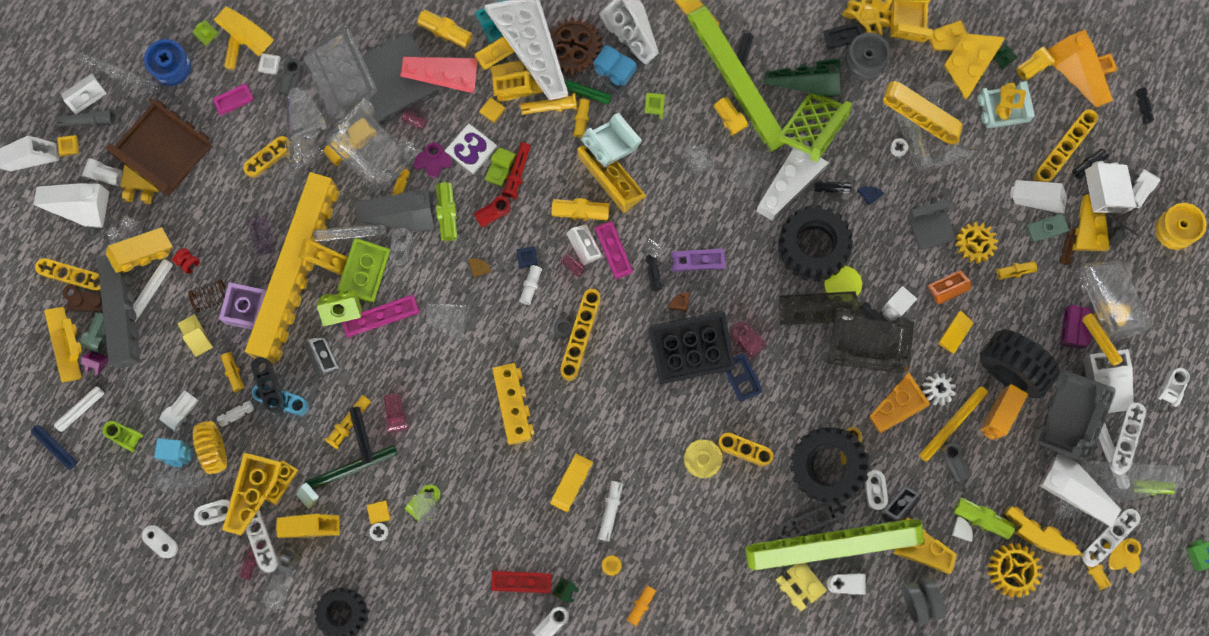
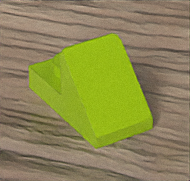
[485,147,517,187]

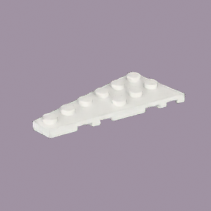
[484,0,568,100]

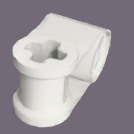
[1157,368,1190,407]
[826,574,866,595]

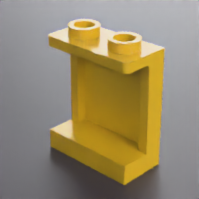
[890,0,932,42]

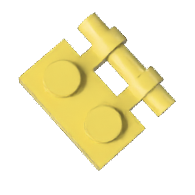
[776,563,827,612]

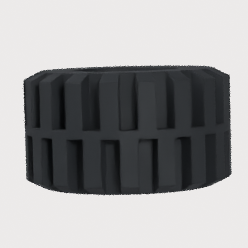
[314,588,368,636]

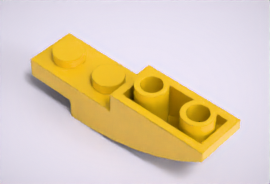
[1003,506,1081,556]

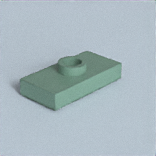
[1026,213,1069,243]

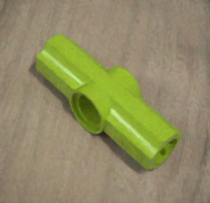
[436,182,458,241]
[953,497,1016,540]

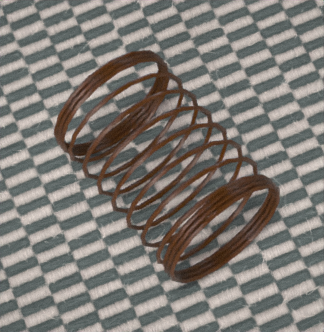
[188,279,226,313]

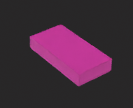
[212,83,254,116]

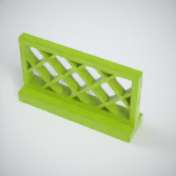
[778,93,852,163]

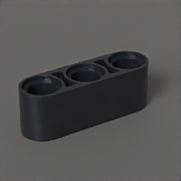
[251,357,285,414]

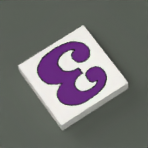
[445,123,497,175]

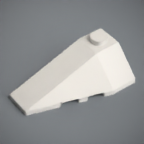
[599,0,659,64]
[33,183,109,228]
[1039,452,1121,527]

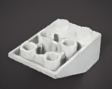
[1083,349,1133,413]

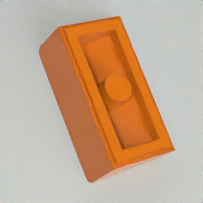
[927,270,971,305]

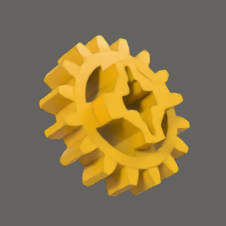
[955,222,998,264]

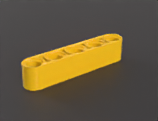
[883,81,963,144]
[1033,109,1098,182]
[560,289,601,381]

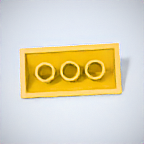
[577,145,646,213]

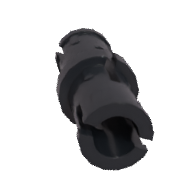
[1072,149,1109,179]

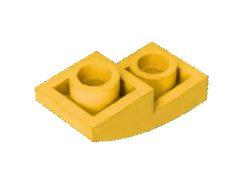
[266,460,298,506]

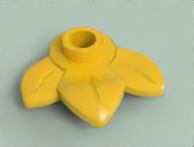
[1103,538,1141,574]

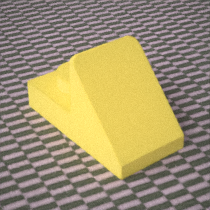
[177,314,213,357]

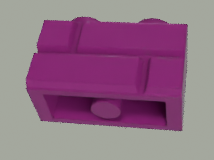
[1060,305,1095,349]

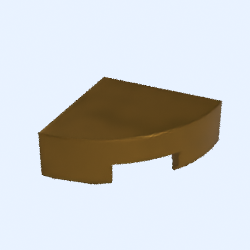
[468,258,492,278]

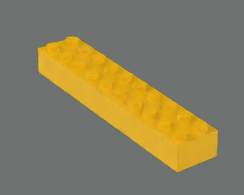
[244,172,339,365]

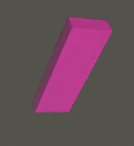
[594,221,633,280]

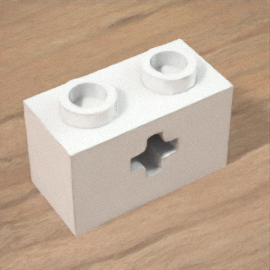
[880,286,917,323]

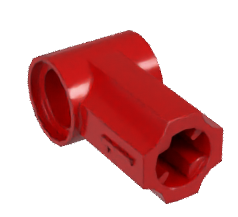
[474,196,511,228]

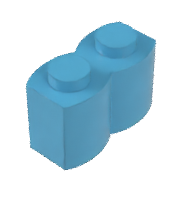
[593,45,637,86]

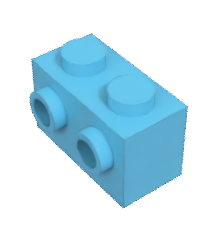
[154,438,194,468]

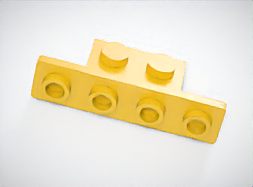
[44,307,82,383]

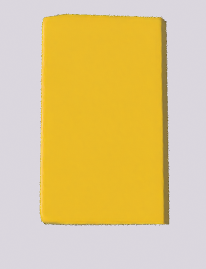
[937,311,974,354]

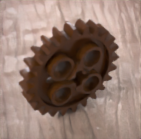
[549,17,603,77]

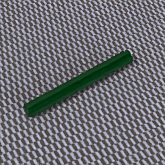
[305,445,398,490]

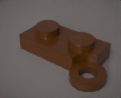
[63,285,103,312]

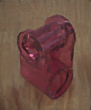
[731,322,767,359]

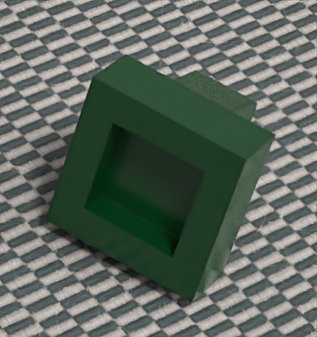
[993,44,1018,70]
[552,577,579,602]

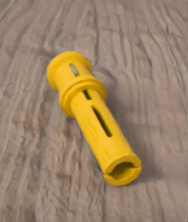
[520,93,577,115]
[324,395,371,450]

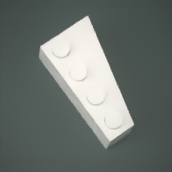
[756,148,829,221]

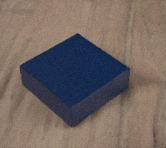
[516,246,538,269]

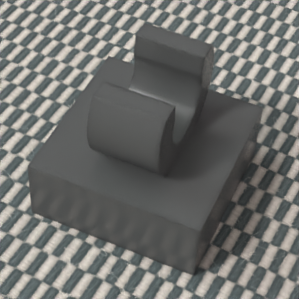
[276,547,301,575]

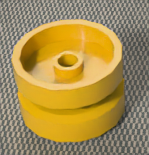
[1155,203,1207,250]

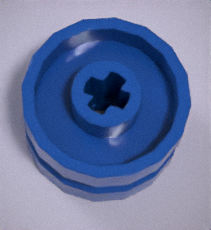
[144,39,192,86]

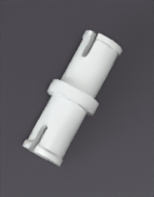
[519,265,542,305]

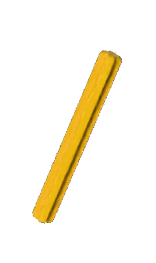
[919,386,988,462]

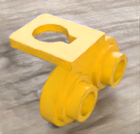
[996,83,1026,120]

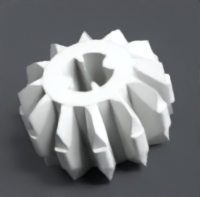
[922,373,956,406]

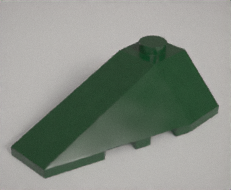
[764,59,841,97]

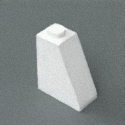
[0,135,59,171]
[1011,180,1067,214]

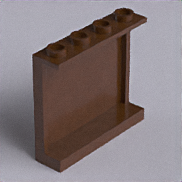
[106,98,212,197]

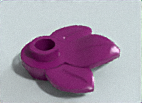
[414,142,452,179]

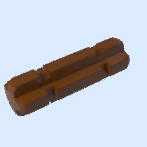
[1059,229,1077,265]

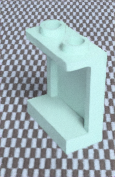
[977,81,1035,128]
[581,113,642,167]

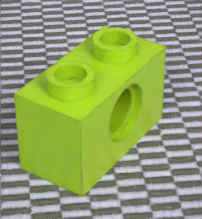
[317,290,362,326]

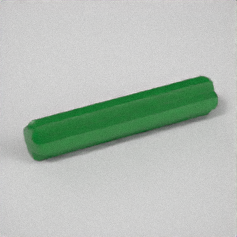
[564,79,611,104]

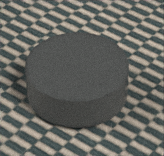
[554,319,573,338]

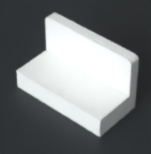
[61,74,107,114]

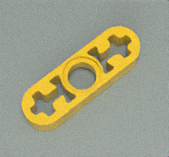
[243,136,291,178]

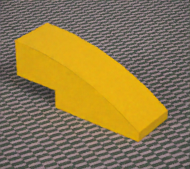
[214,6,274,56]

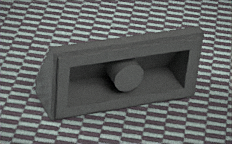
[304,335,339,379]

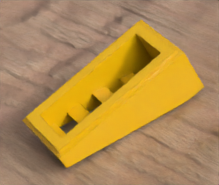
[492,71,533,96]

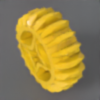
[193,421,227,474]
[987,543,1043,598]

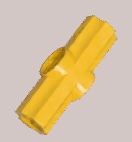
[417,9,473,49]
[552,198,609,221]

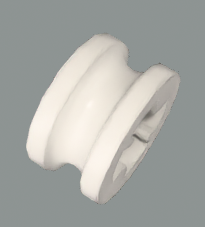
[890,138,908,157]
[370,523,388,541]

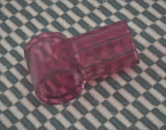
[383,393,408,434]

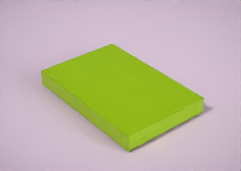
[337,237,391,303]

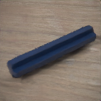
[30,425,77,470]

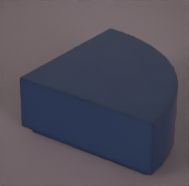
[857,186,884,205]

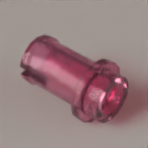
[402,110,427,130]
[560,254,585,277]

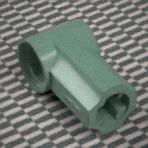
[80,313,106,353]

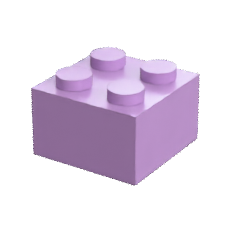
[219,282,267,330]

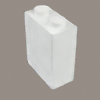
[1085,161,1136,214]

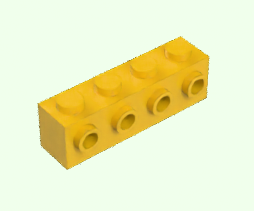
[492,363,534,445]

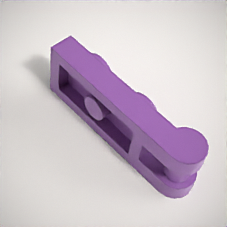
[671,249,726,272]

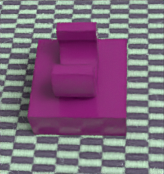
[80,351,108,375]

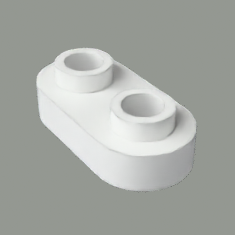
[865,470,888,510]
[194,500,230,526]
[142,525,178,558]

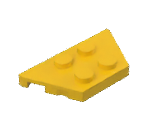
[943,34,1005,99]

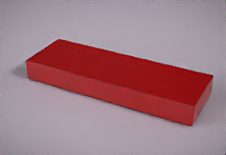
[491,571,552,594]

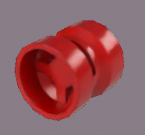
[172,248,200,274]

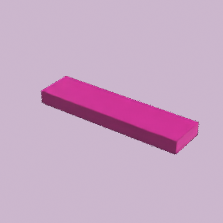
[342,294,420,338]

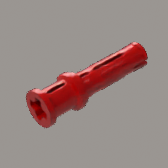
[501,142,531,199]

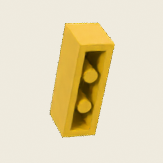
[105,227,173,273]

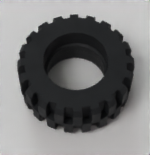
[778,205,853,282]
[980,329,1060,399]
[790,427,870,503]

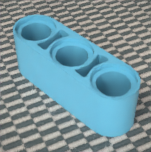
[252,385,309,416]

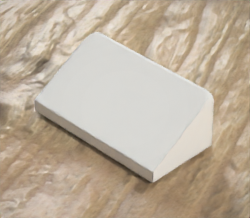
[566,224,603,266]

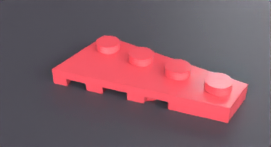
[400,57,478,93]

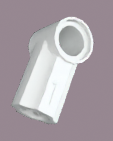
[82,159,123,187]
[1132,169,1160,209]
[160,390,198,432]
[532,607,569,636]

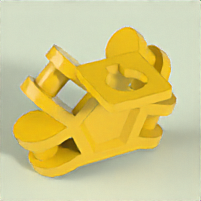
[842,0,892,36]

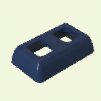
[725,353,763,402]

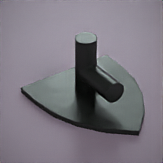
[1107,213,1140,245]

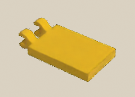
[120,165,159,204]

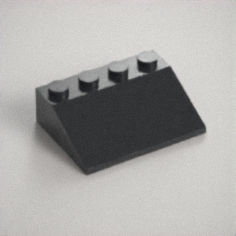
[647,311,736,384]

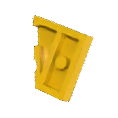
[929,20,967,52]

